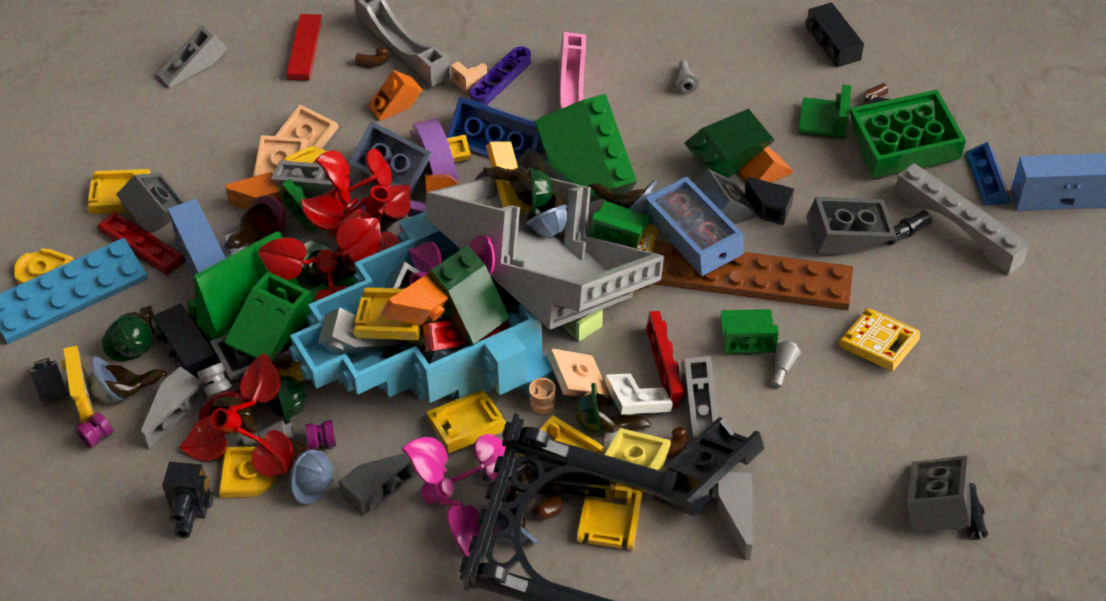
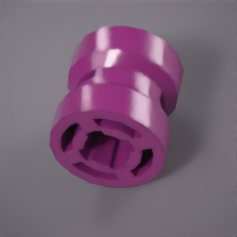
[75,411,113,449]
[305,420,336,450]

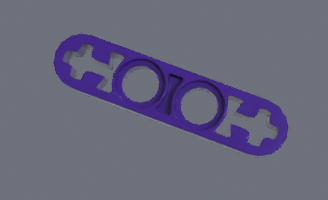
[470,46,531,105]

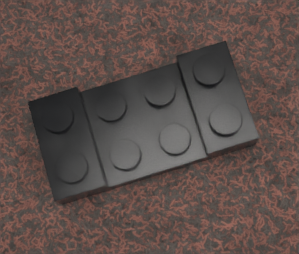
[652,417,765,516]

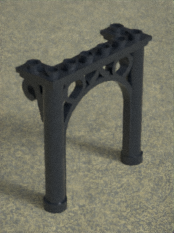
[459,413,677,601]

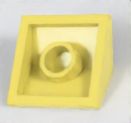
[604,428,671,471]

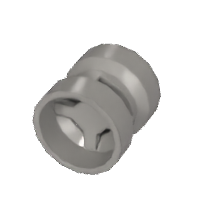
[197,362,232,397]

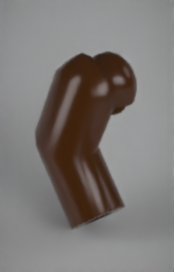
[355,47,389,67]
[864,83,888,103]
[666,427,689,458]
[532,495,562,520]

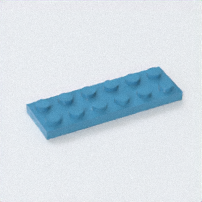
[0,238,148,345]

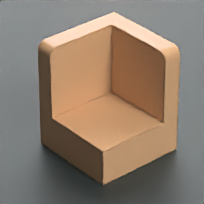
[451,62,487,94]

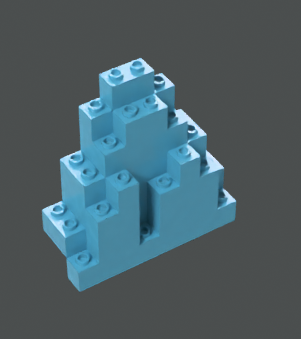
[289,211,556,403]

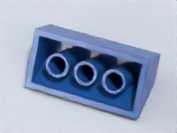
[447,97,544,162]

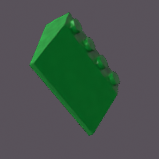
[849,89,966,179]
[534,94,637,202]
[193,231,299,344]

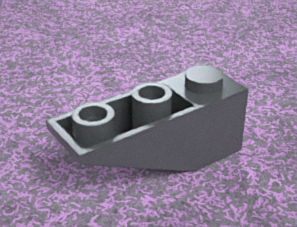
[339,453,417,516]

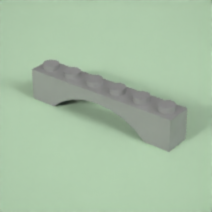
[354,0,450,87]
[894,163,1030,276]

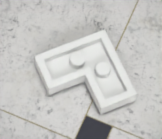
[604,373,673,415]

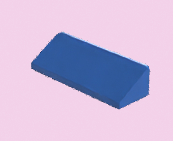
[966,142,1012,205]

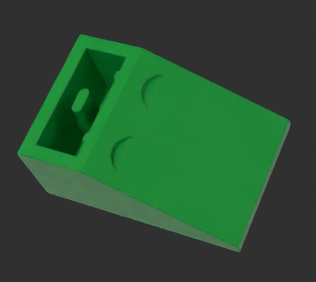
[224,271,312,361]

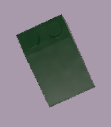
[684,109,775,178]
[427,245,510,346]

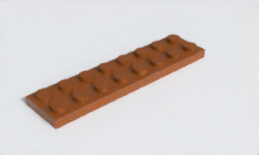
[652,240,853,310]

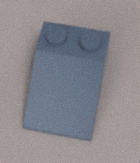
[349,121,432,194]

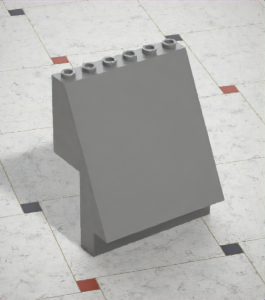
[425,177,664,330]

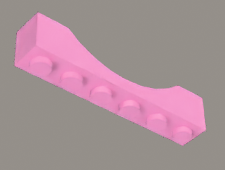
[559,32,586,109]

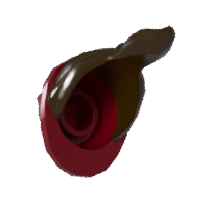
[224,195,286,249]
[199,391,256,433]

